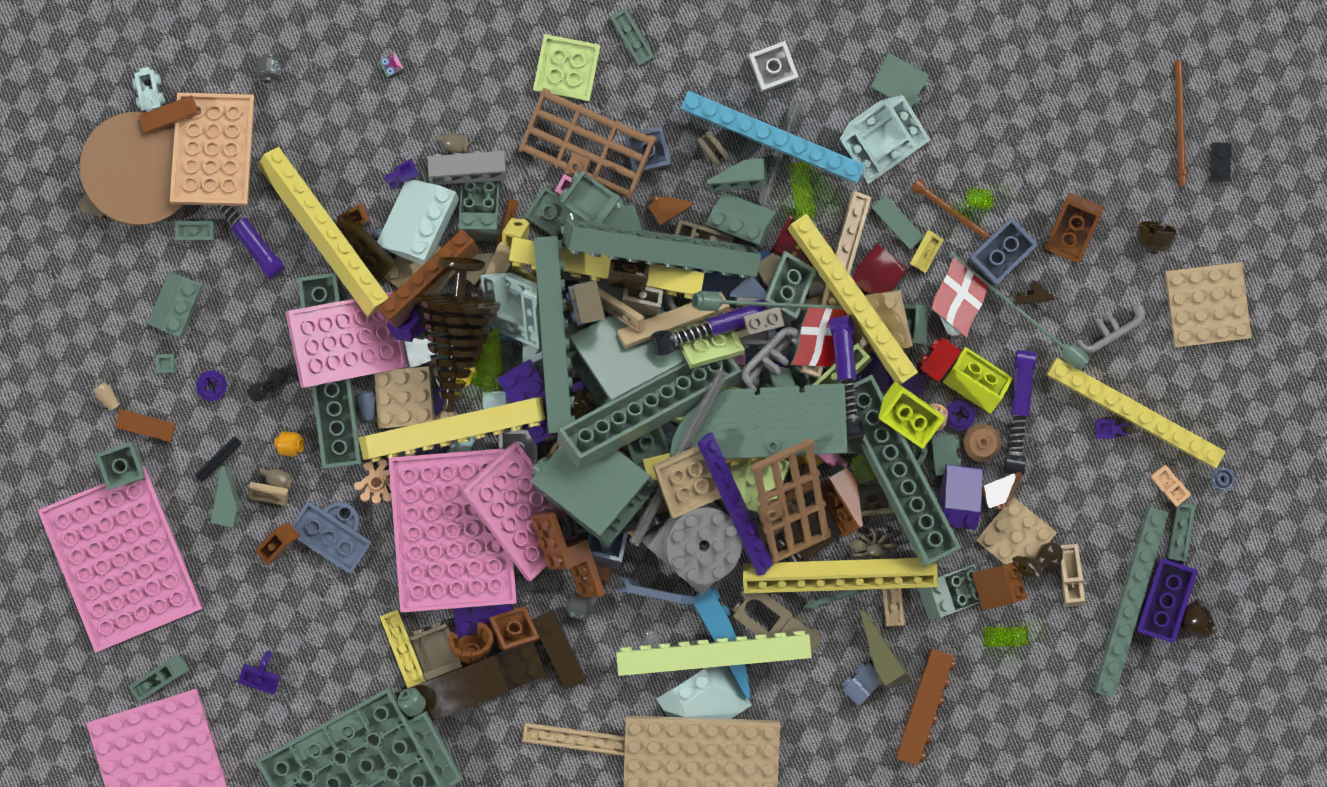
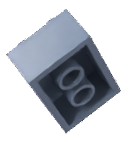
[968,217,1038,286]

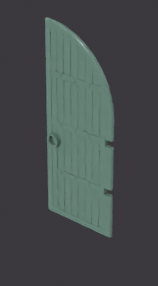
[670,383,848,459]

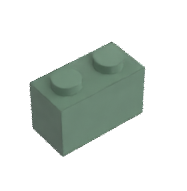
[930,435,961,476]

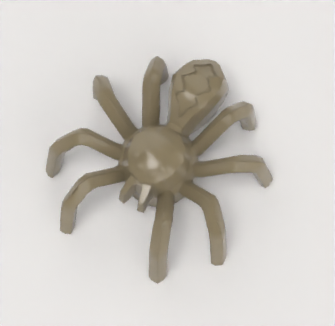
[849,525,899,560]

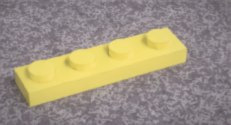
[380,609,426,688]

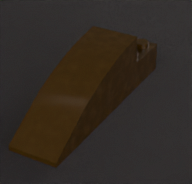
[395,641,547,721]

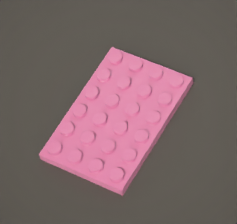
[285,292,408,388]
[461,442,580,581]

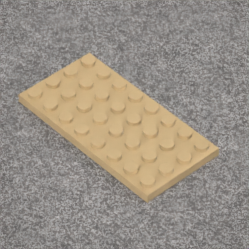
[624,716,780,787]

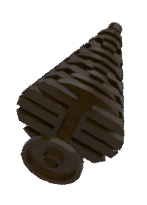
[416,256,501,412]

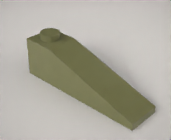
[860,610,912,689]

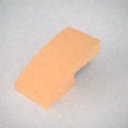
[1150,464,1191,507]

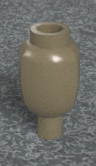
[435,133,471,154]
[258,468,294,490]

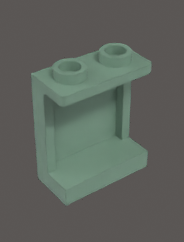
[869,53,930,108]
[559,170,621,224]

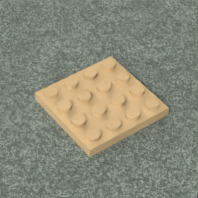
[1165,262,1252,348]

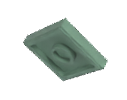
[523,186,573,236]

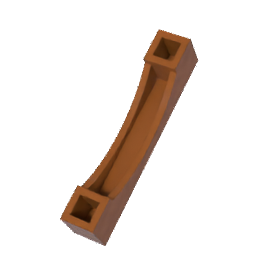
[378,229,480,329]

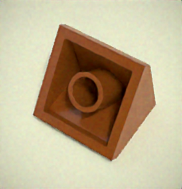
[489,606,539,651]

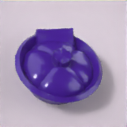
[388,304,425,342]

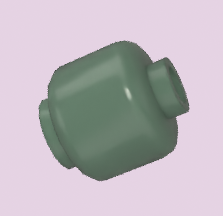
[397,688,426,717]

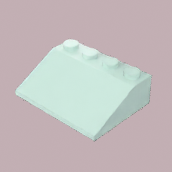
[377,180,459,265]

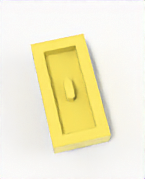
[910,230,944,273]

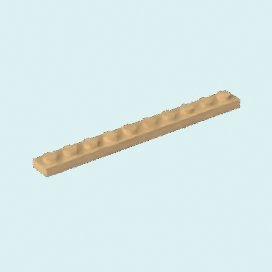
[801,191,872,378]

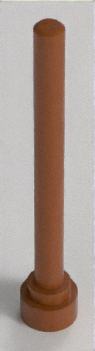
[910,177,990,240]

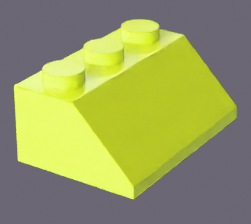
[943,347,1013,414]
[878,381,946,449]

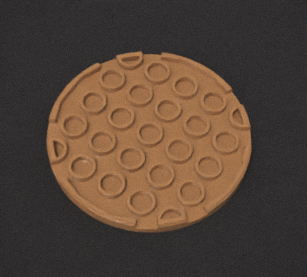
[80,112,184,226]

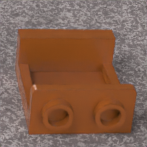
[972,562,1027,610]

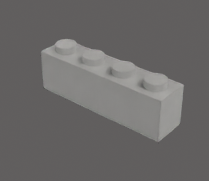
[428,150,507,185]

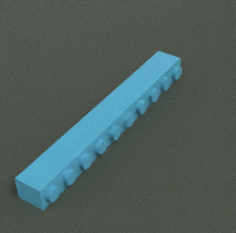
[681,91,866,185]

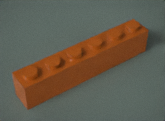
[895,648,956,766]

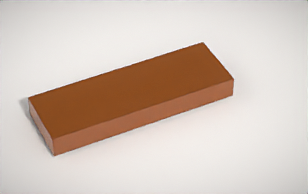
[139,95,199,134]
[115,409,176,442]

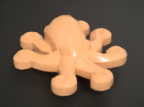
[354,459,392,504]

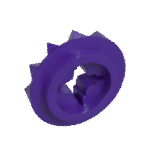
[196,370,227,401]
[946,400,975,431]

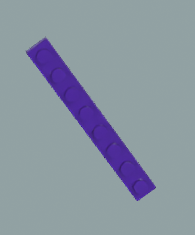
[697,432,773,575]

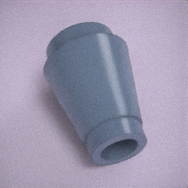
[356,391,375,420]

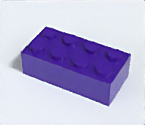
[497,359,558,447]
[1134,557,1198,643]

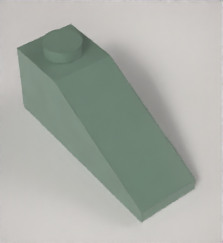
[707,157,767,192]
[128,654,189,703]

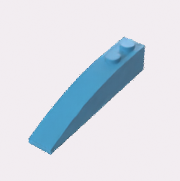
[693,587,750,699]

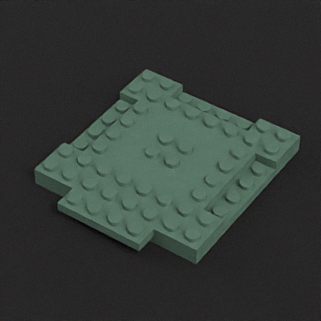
[256,686,463,787]

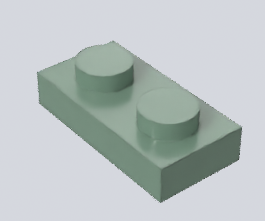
[175,221,215,241]

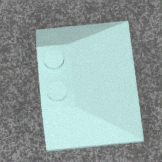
[840,95,930,184]
[480,273,542,349]
[656,666,752,719]

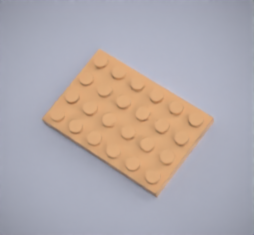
[170,93,255,206]

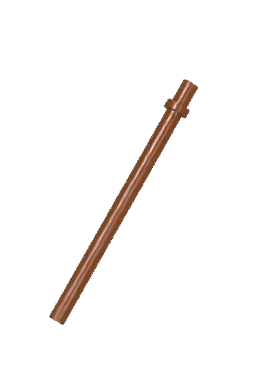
[1174,60,1188,186]

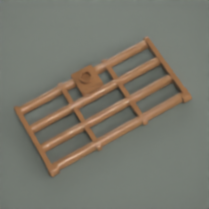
[519,88,657,201]
[750,438,831,563]

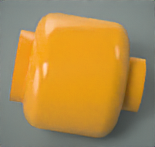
[274,431,304,457]

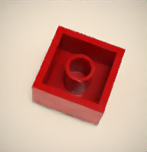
[917,337,962,383]

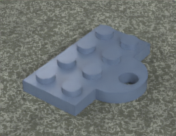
[292,500,372,574]

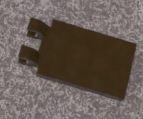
[336,212,397,283]
[776,506,842,562]

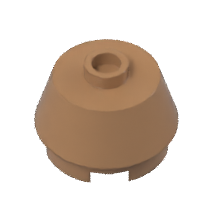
[963,424,1001,462]

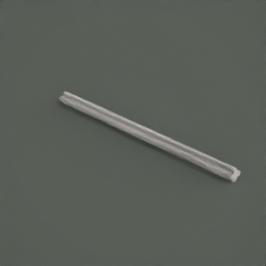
[743,102,802,246]
[629,369,728,546]

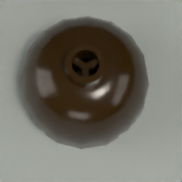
[1137,221,1177,254]
[1181,599,1217,638]

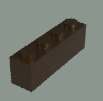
[532,609,587,690]

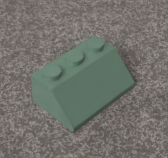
[706,192,777,248]
[763,251,816,324]
[147,271,205,338]

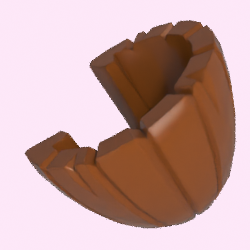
[448,622,493,664]

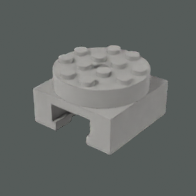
[641,502,745,595]

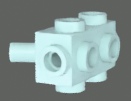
[132,67,165,112]

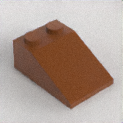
[1044,192,1104,264]
[820,468,863,537]

